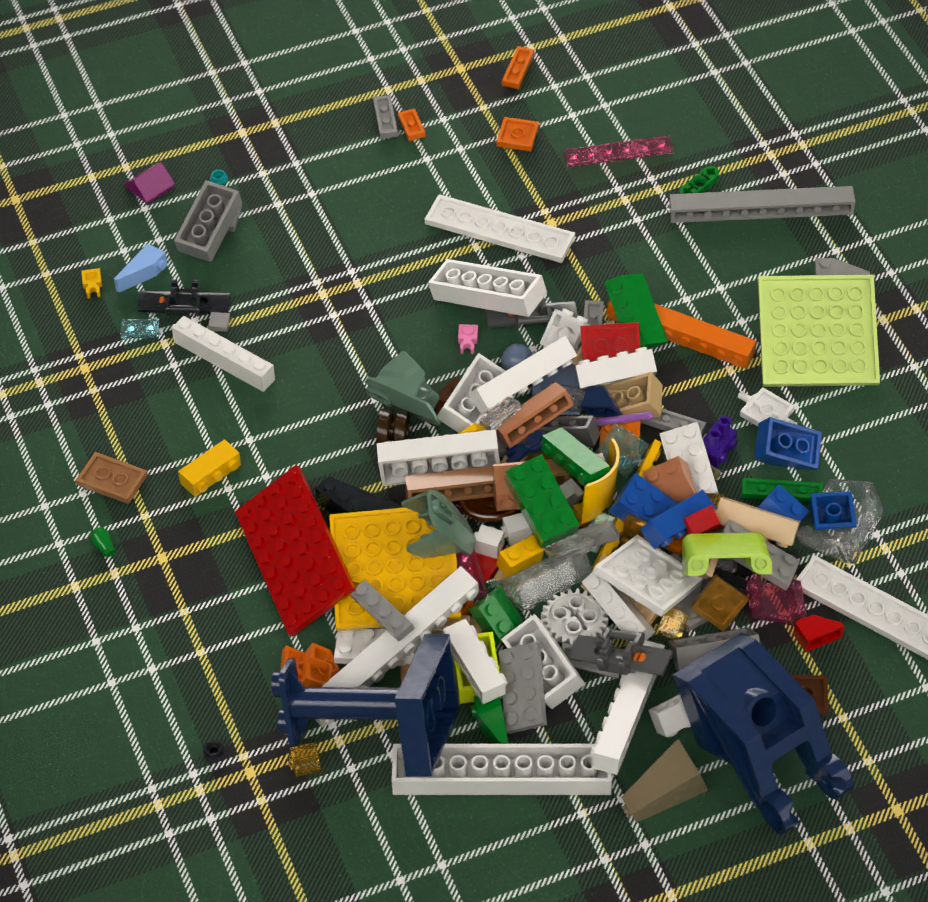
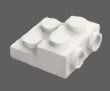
[539,308,590,352]

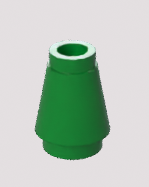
[90,527,116,558]

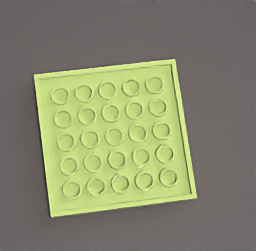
[758,275,880,387]

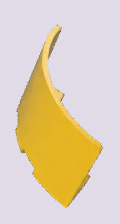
[572,438,620,524]

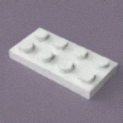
[659,422,719,498]
[334,628,421,666]

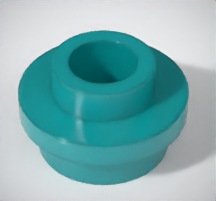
[210,170,228,186]

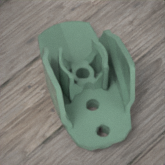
[365,351,441,426]
[401,489,476,558]

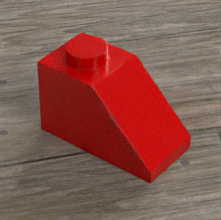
[793,615,844,653]

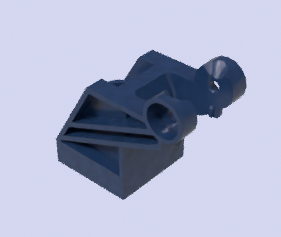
[673,633,854,835]

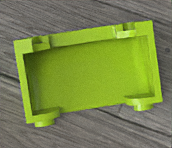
[682,532,772,576]

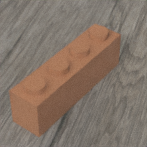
[492,382,573,448]

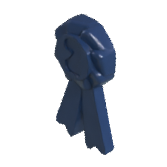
[506,430,545,463]

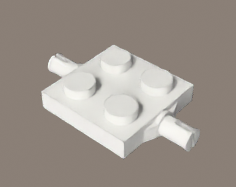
[738,387,797,426]

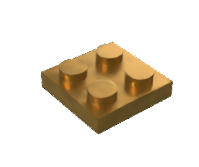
[690,574,749,632]

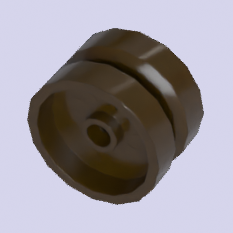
[376,409,410,446]

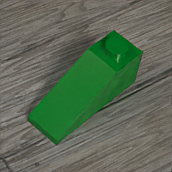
[471,696,508,744]

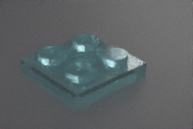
[595,423,649,478]

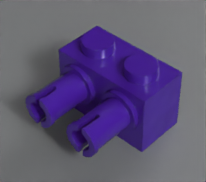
[703,416,738,468]

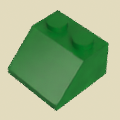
[468,586,523,643]

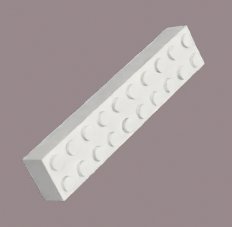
[392,744,612,795]

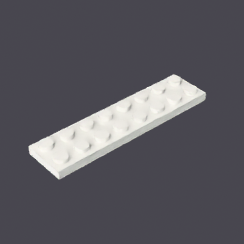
[425,194,575,263]
[793,555,928,660]

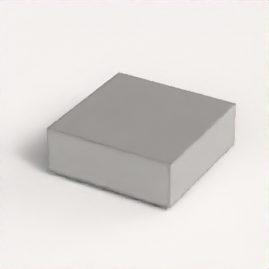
[208,312,231,332]

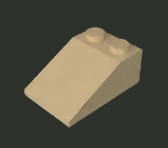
[598,372,663,421]

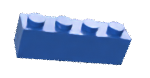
[640,489,717,550]

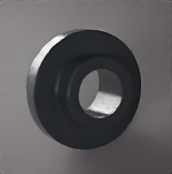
[203,741,225,762]

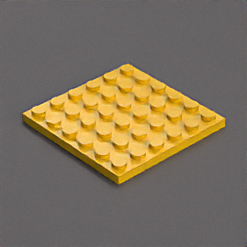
[330,508,462,631]

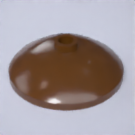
[460,497,519,522]

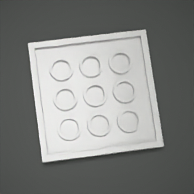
[593,535,704,617]

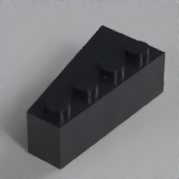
[315,476,402,514]

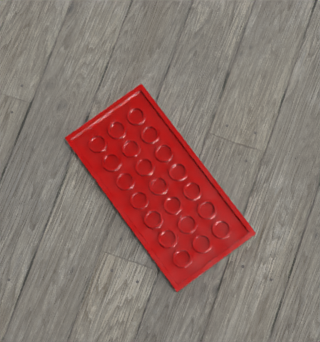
[235,465,356,637]

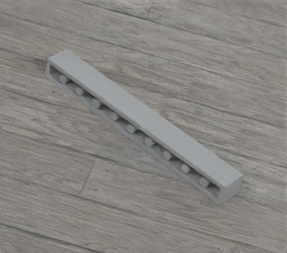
[669,186,856,223]

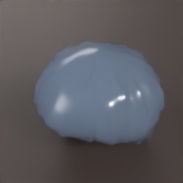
[501,343,531,371]

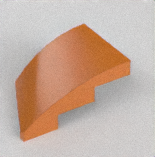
[280,643,340,687]

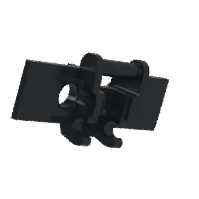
[138,279,230,316]

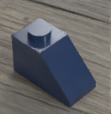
[580,386,623,417]

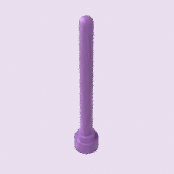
[595,412,653,426]

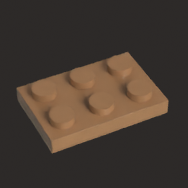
[76,452,148,504]

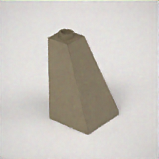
[621,740,708,823]

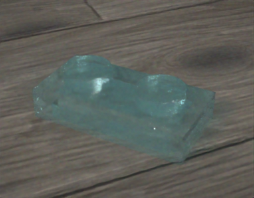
[120,318,160,339]

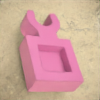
[458,324,478,354]

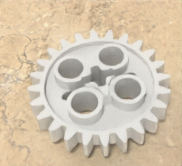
[541,588,609,645]

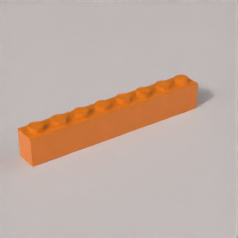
[607,300,757,369]

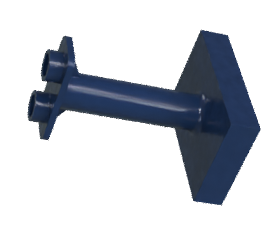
[271,634,459,776]

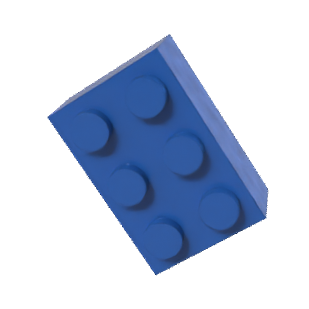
[609,473,678,522]

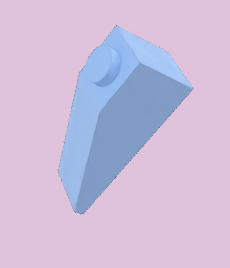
[114,243,167,292]

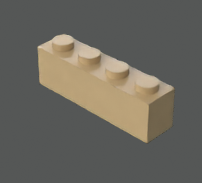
[716,497,801,548]

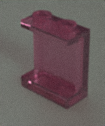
[747,573,807,626]

